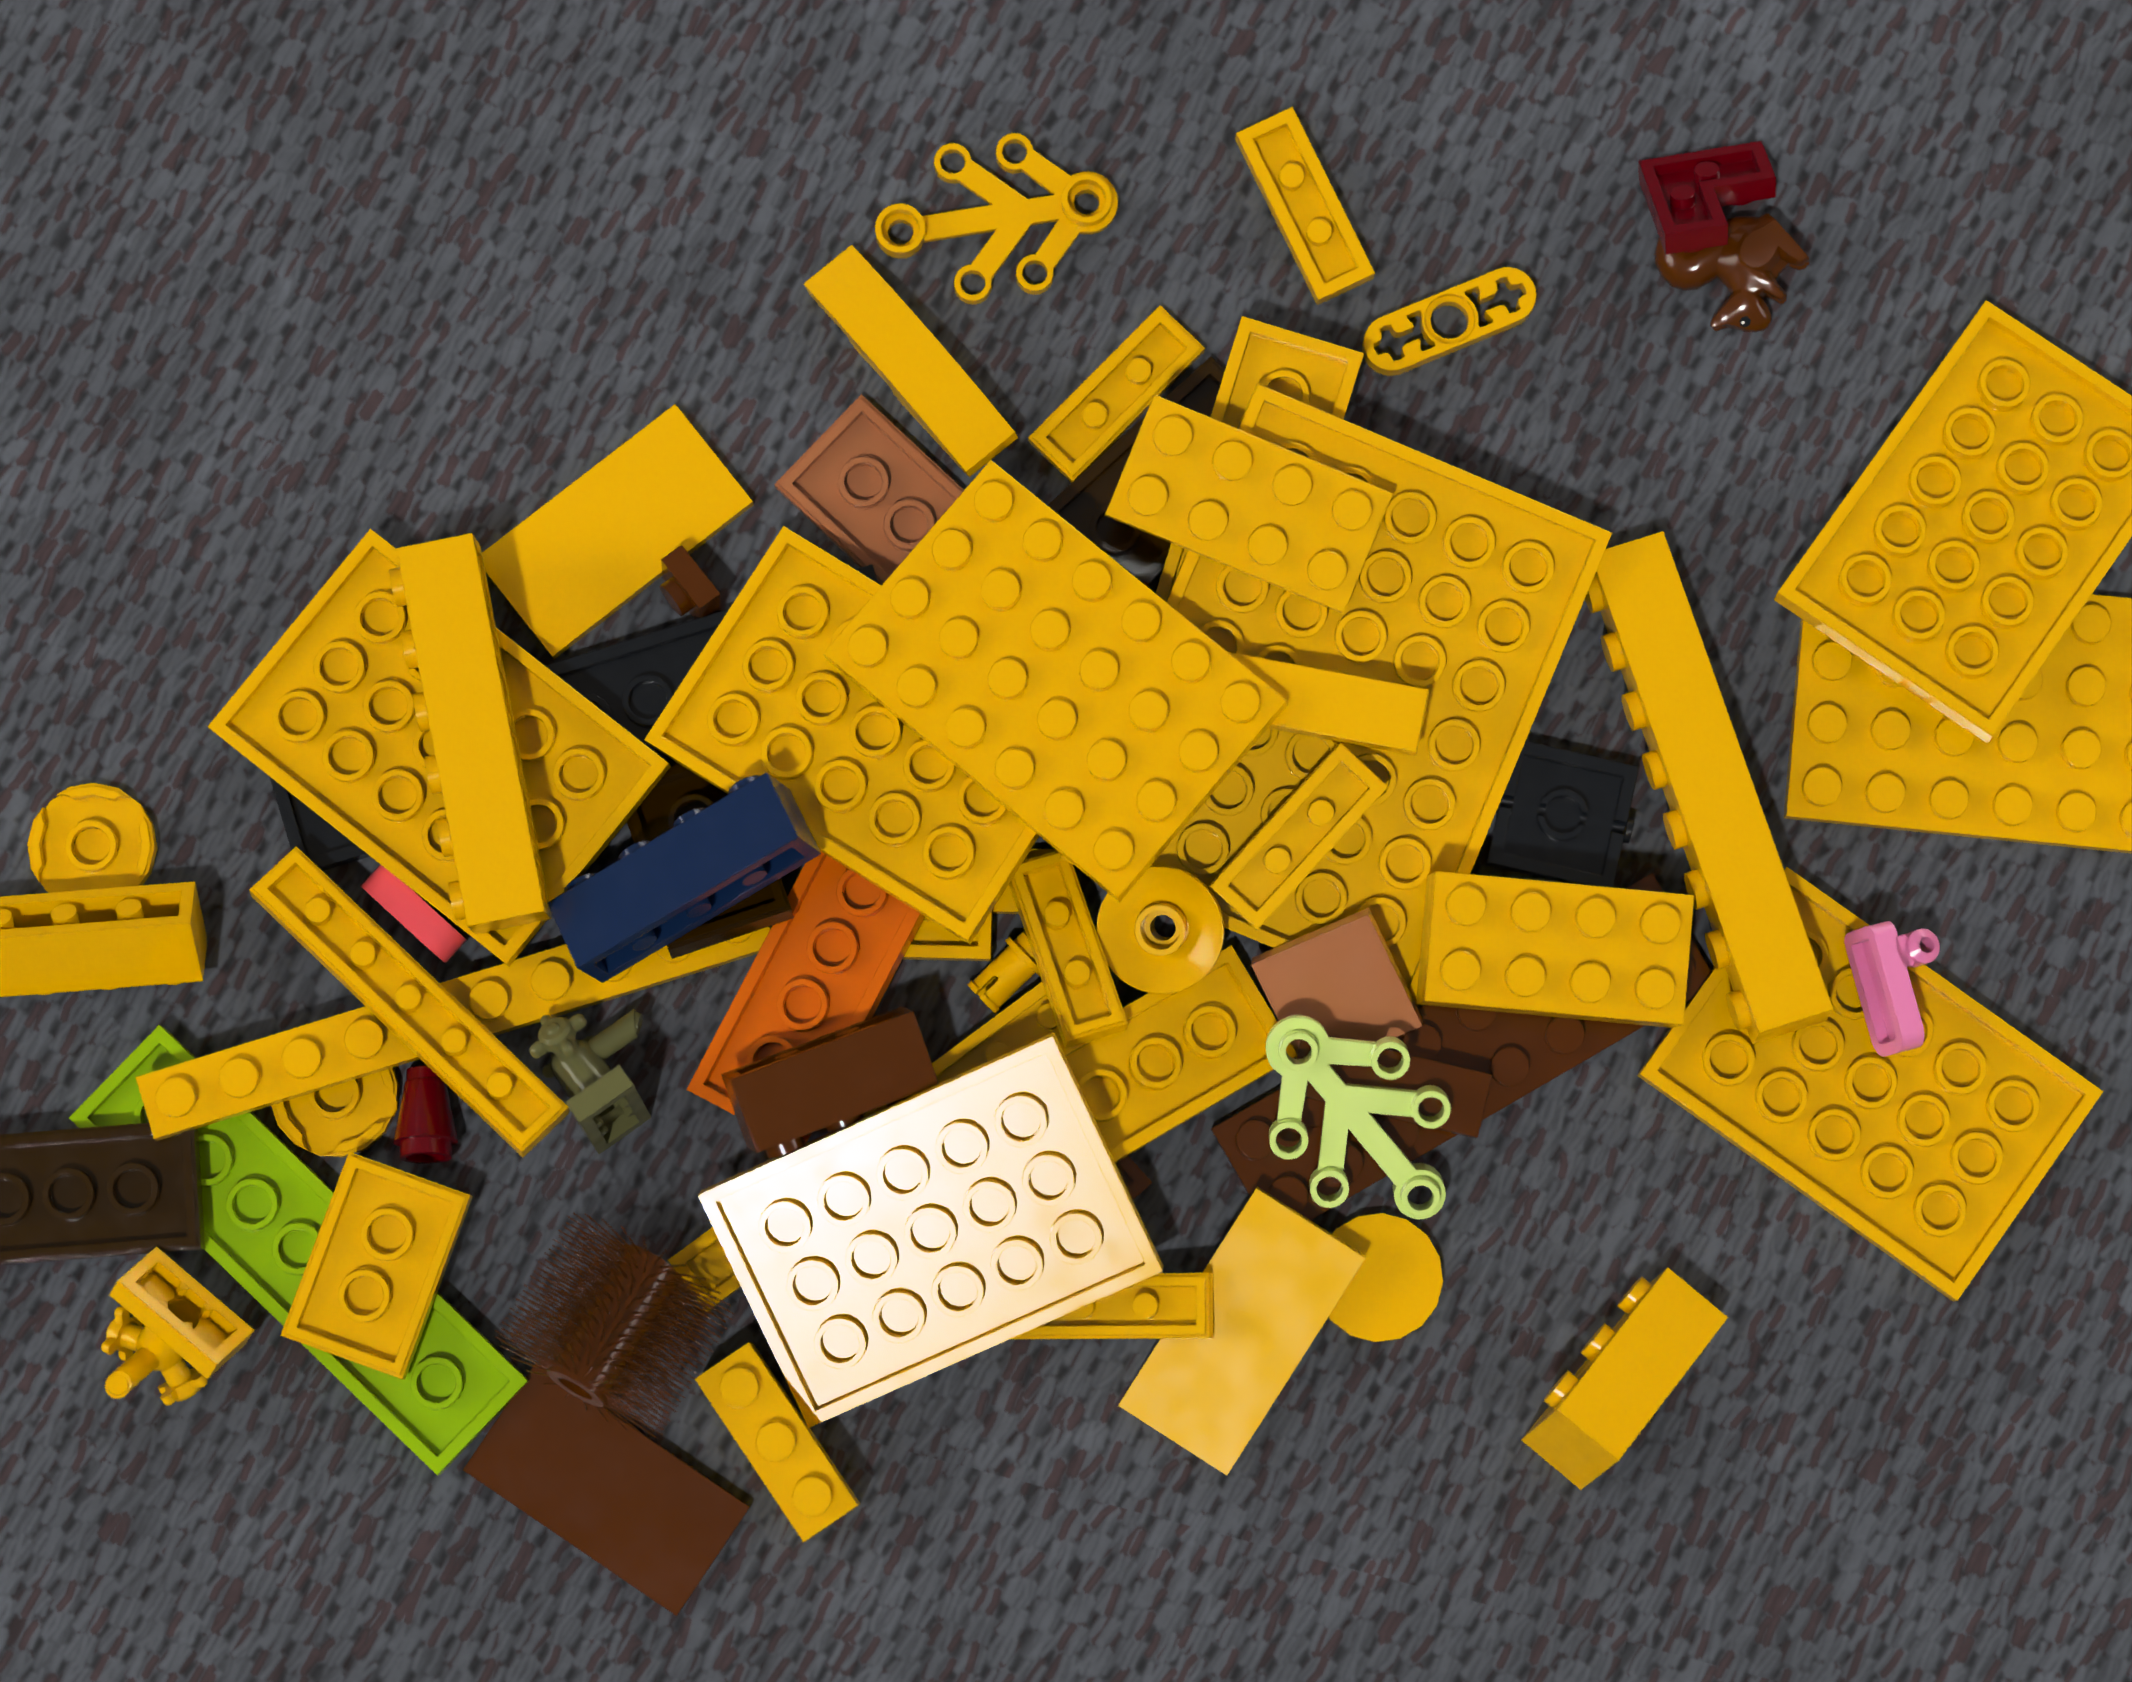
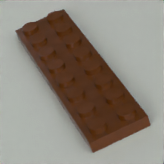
[1211,873,1711,1220]

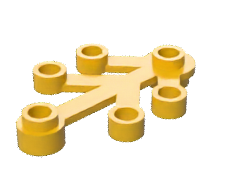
[875,133,1118,305]

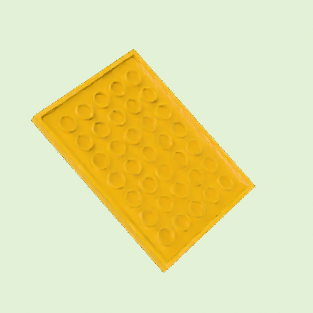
[1059,384,1612,1004]

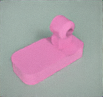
[1844,921,1940,1057]

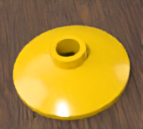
[1096,865,1224,994]

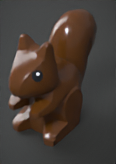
[1654,213,1809,333]

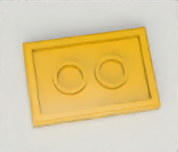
[280,1152,473,1380]

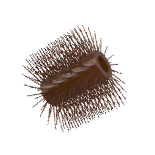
[494,1213,734,1438]

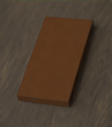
[463,1362,751,1616]

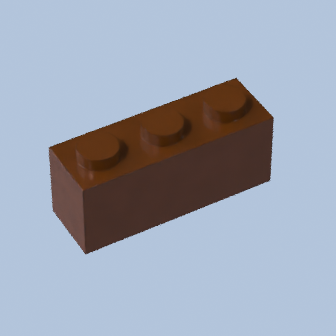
[721,1007,939,1158]

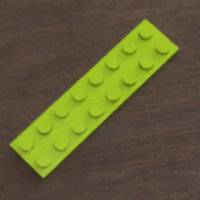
[69,1025,529,1475]

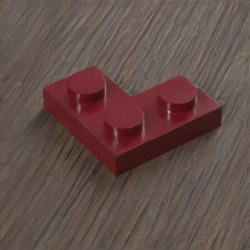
[1638,141,1776,255]

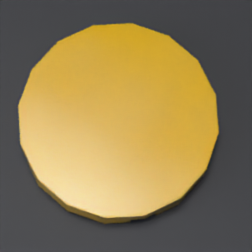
[27,783,158,893]
[271,1067,400,1157]
[1328,1213,1443,1342]

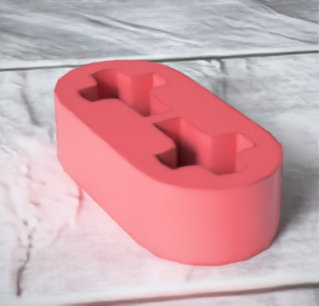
[360,865,467,964]

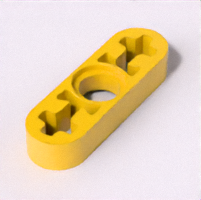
[1362,267,1536,376]

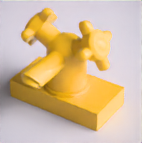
[101,1246,254,1406]

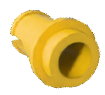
[967,932,1041,1014]

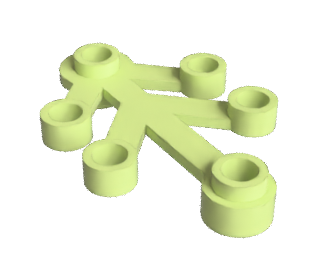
[1265,1015,1451,1219]

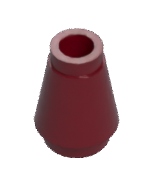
[393,1066,458,1164]

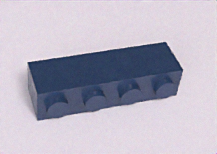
[547,772,821,983]

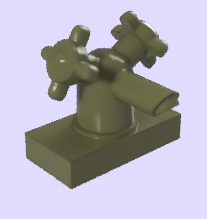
[529,1008,651,1154]

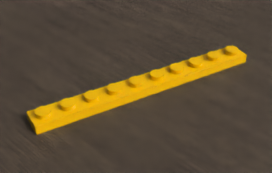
[135,927,770,1141]

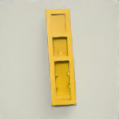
[804,245,1018,478]

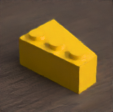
[1521,1267,1728,1490]

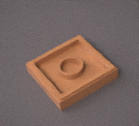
[1251,908,1423,1053]

